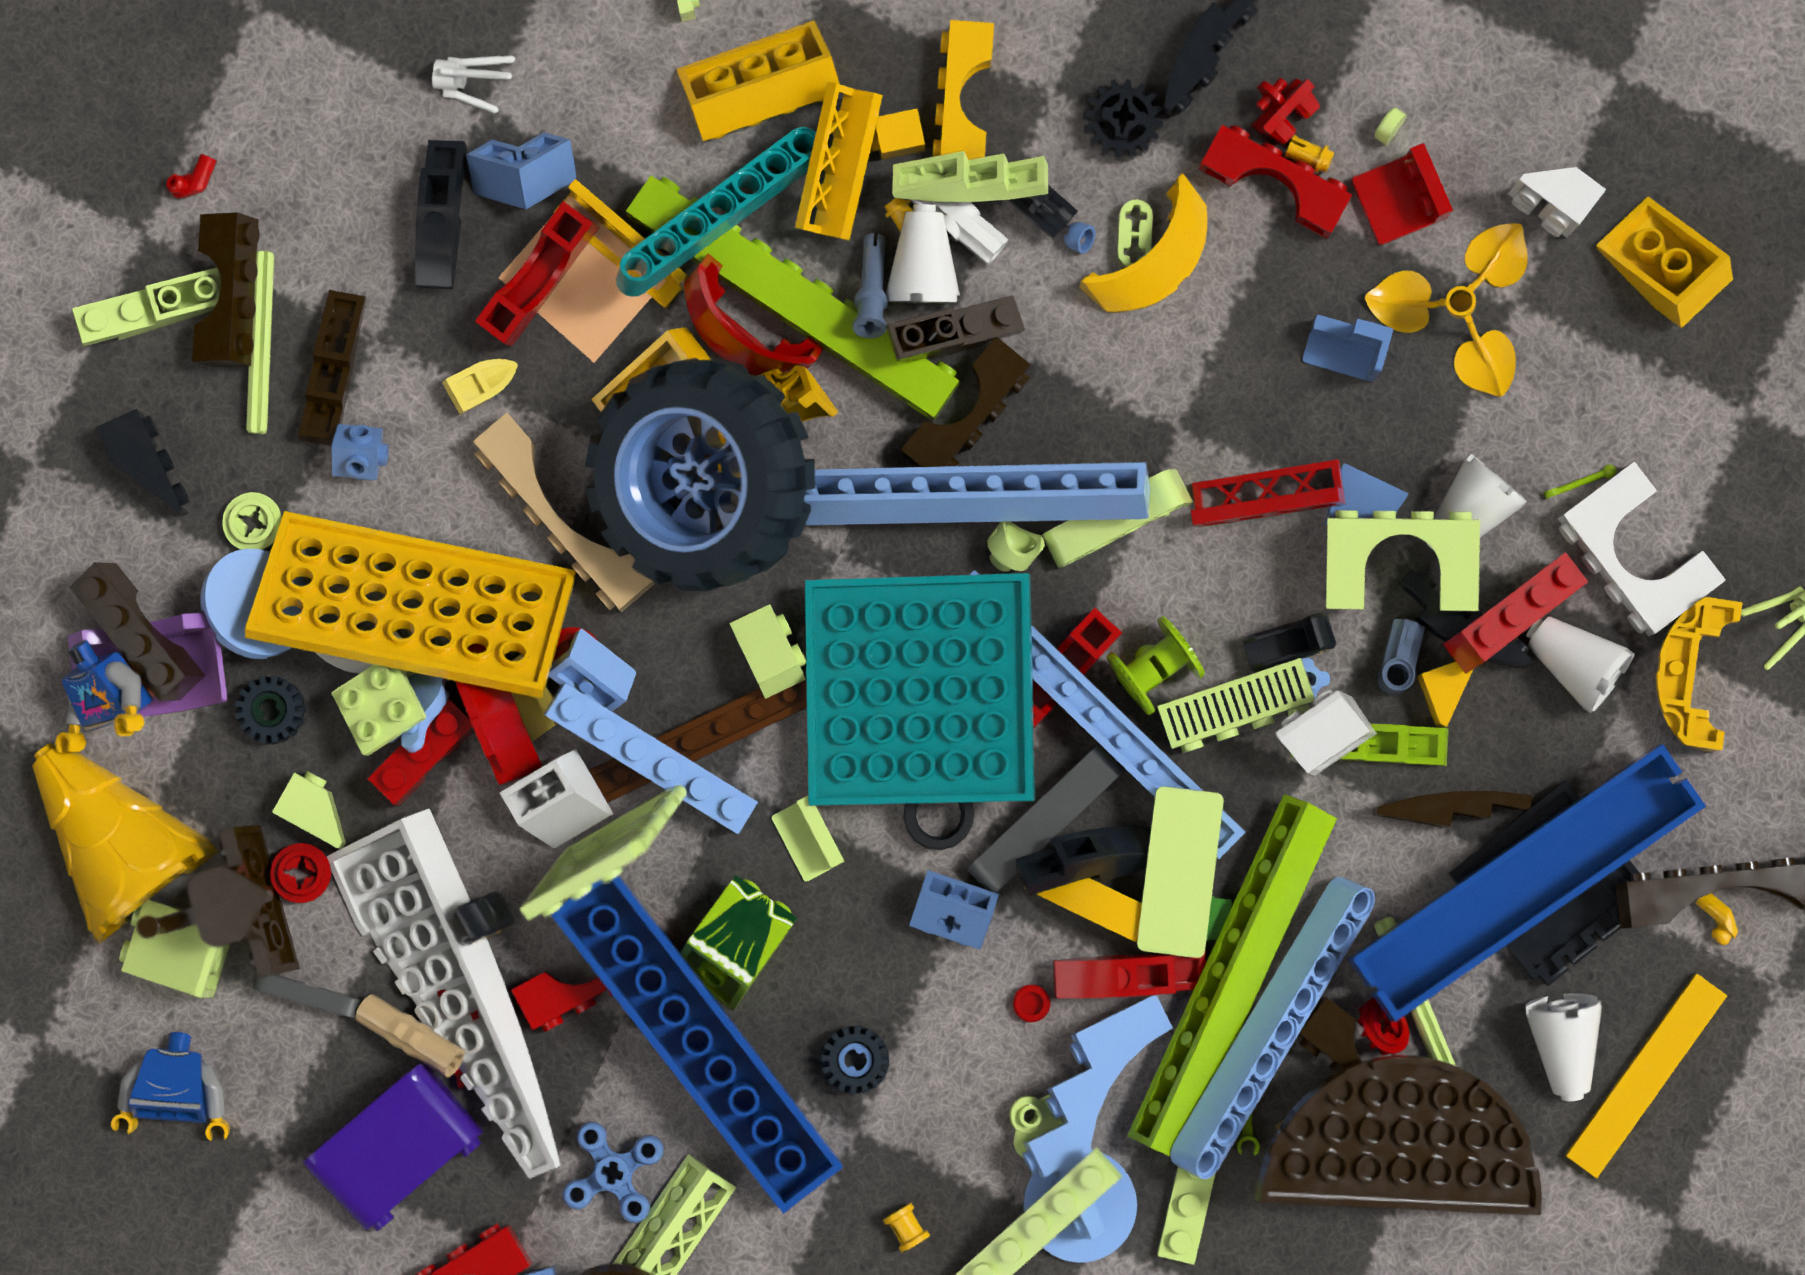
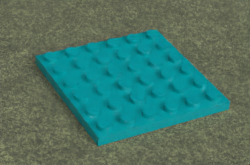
[805,573,1035,806]

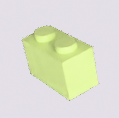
[730,604,806,699]

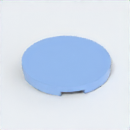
[200,549,306,659]
[1023,1149,1137,1263]

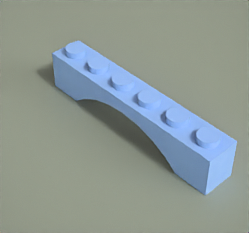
[543,683,758,834]

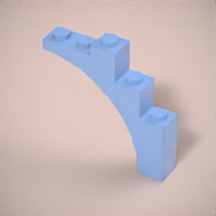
[1022,995,1172,1240]

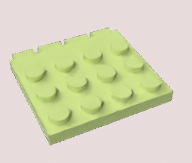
[519,785,687,921]

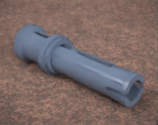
[853,233,888,339]

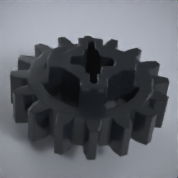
[1083,79,1163,161]

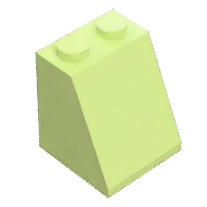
[119,899,230,998]

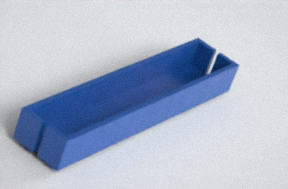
[1347,744,1707,1022]

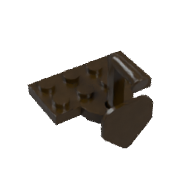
[136,825,300,978]

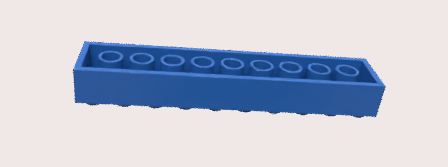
[551,875,843,1214]

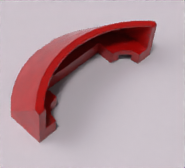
[684,253,823,376]
[455,644,543,787]

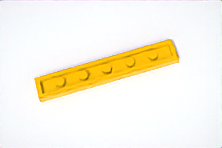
[1564,973,1727,1178]

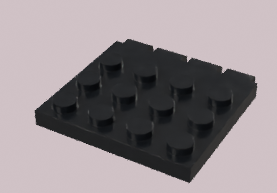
[1447,780,1640,987]

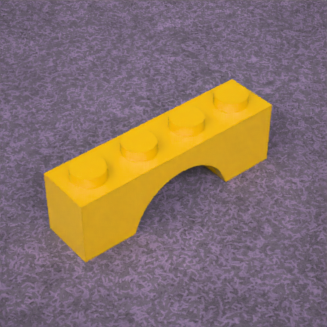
[933,20,994,160]

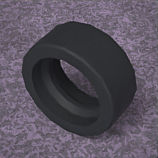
[903,802,974,850]

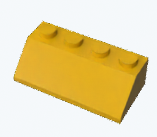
[676,20,840,141]

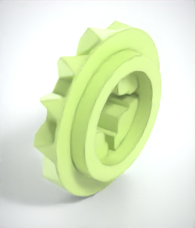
[222,492,282,550]

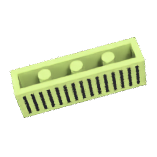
[1158,658,1315,753]

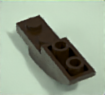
[885,295,1025,361]

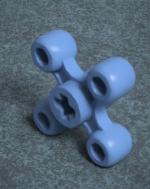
[563,1121,664,1223]

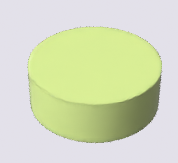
[1374,107,1407,145]

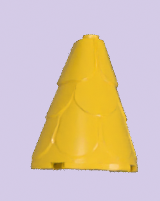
[32,743,219,944]

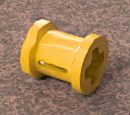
[883,1203,930,1253]

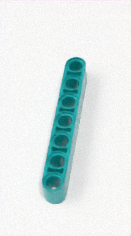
[616,127,816,297]

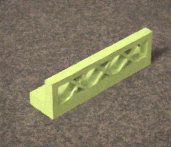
[614,1154,737,1275]

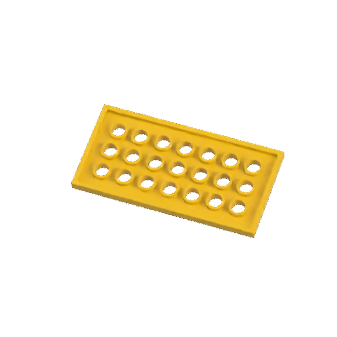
[245,511,576,698]

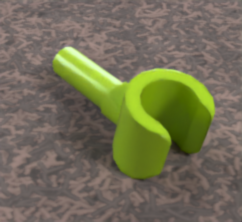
[1235,1113,1260,1156]

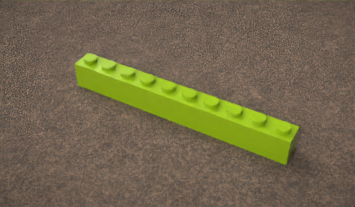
[626,175,959,422]
[1127,794,1337,1157]

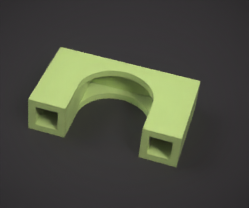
[1326,510,1480,611]

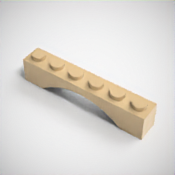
[473,412,655,613]

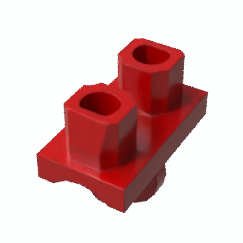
[1250,77,1320,144]

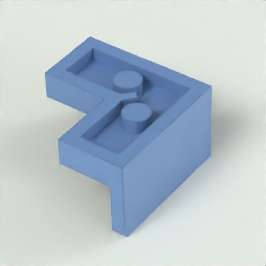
[466,132,577,209]
[1302,314,1394,382]

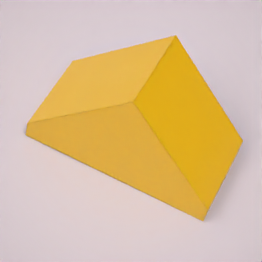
[1417,662,1473,728]

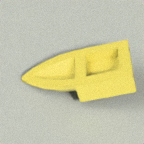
[442,359,518,415]

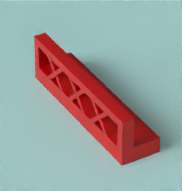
[1191,459,1346,527]

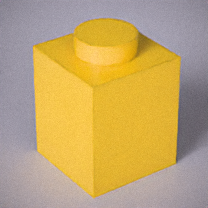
[871,109,925,160]

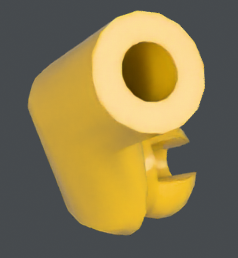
[1695,893,1738,945]

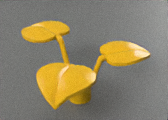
[1365,223,1528,397]

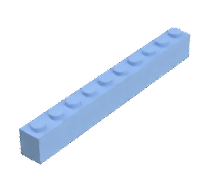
[804,462,1150,525]

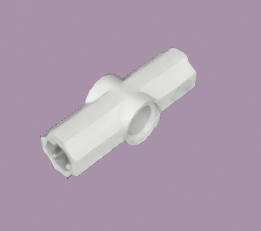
[910,199,1008,265]

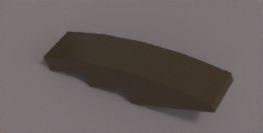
[298,290,366,446]
[1372,791,1532,828]

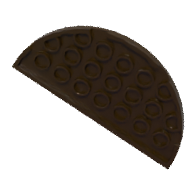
[1255,1055,1542,1215]

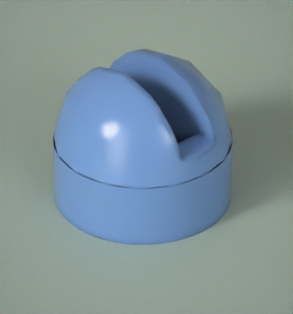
[1063,222,1096,254]

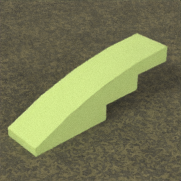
[892,151,1048,202]

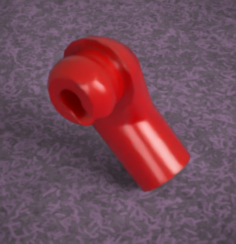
[166,154,217,199]

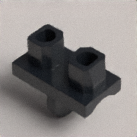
[1008,185,1078,240]

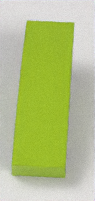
[1291,724,1448,766]

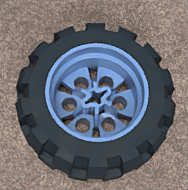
[585,358,815,592]

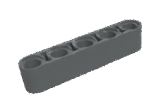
[966,744,1125,893]

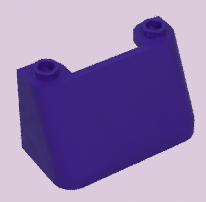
[303,1063,484,1232]

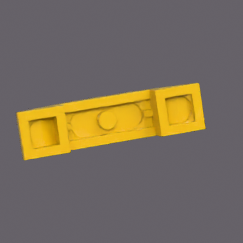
[1025,878,1142,942]

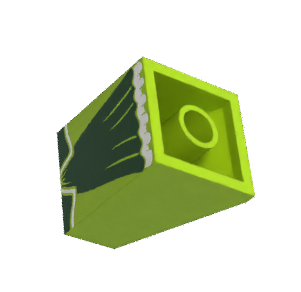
[681,875,797,1011]

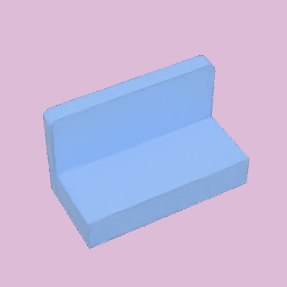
[549,629,636,712]

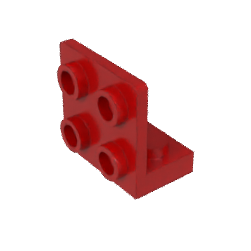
[1351,143,1453,246]

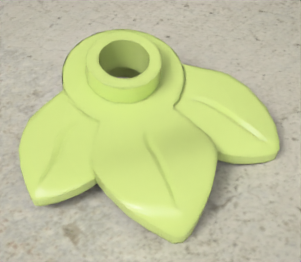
[1009,1094,1063,1159]

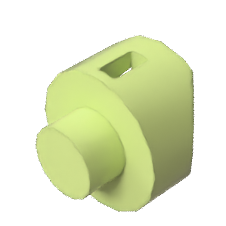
[987,521,1045,572]

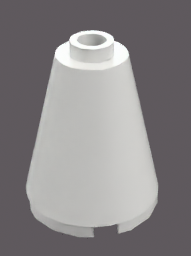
[886,204,960,304]
[1426,453,1527,550]
[1526,616,1635,713]
[1525,993,1602,1101]

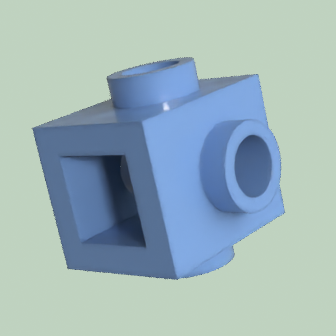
[331,424,389,480]

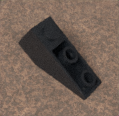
[96,409,190,516]

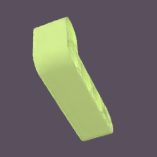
[1042,469,1193,568]

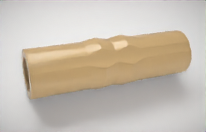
[355,994,465,1077]

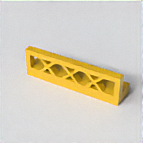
[795,82,883,241]
[554,179,688,309]

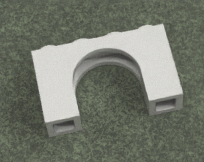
[1558,462,1726,637]

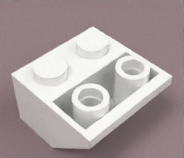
[1508,167,1606,238]
[1275,690,1377,776]
[500,749,613,849]

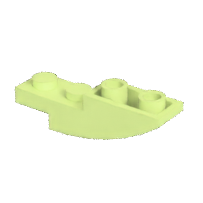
[72,267,221,346]

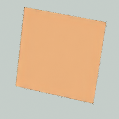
[498,196,666,363]

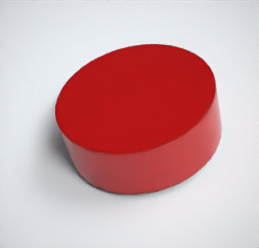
[1013,985,1050,1022]

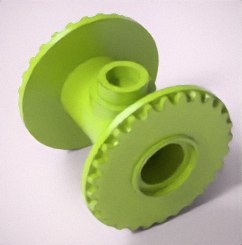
[1106,616,1205,715]

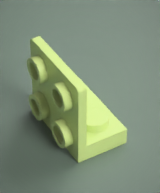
[331,664,426,756]

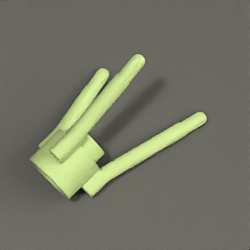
[1741,586,1805,670]

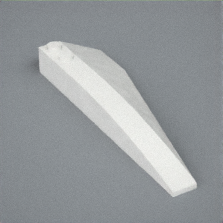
[326,808,560,1179]

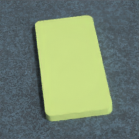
[1137,786,1224,958]

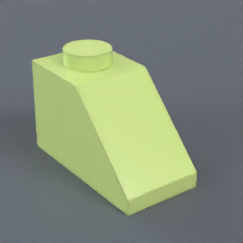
[272,771,346,849]

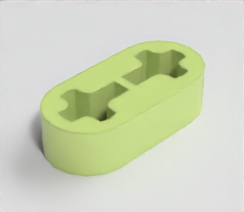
[1117,199,1153,268]

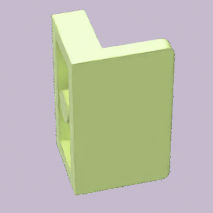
[772,796,845,882]

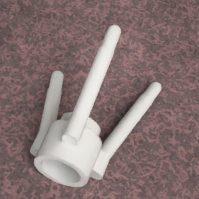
[432,56,515,113]

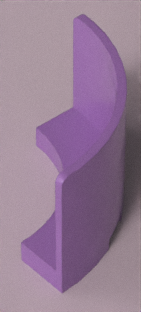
[67,613,227,717]

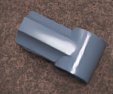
[1377,618,1425,696]

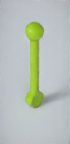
[1543,464,1617,500]

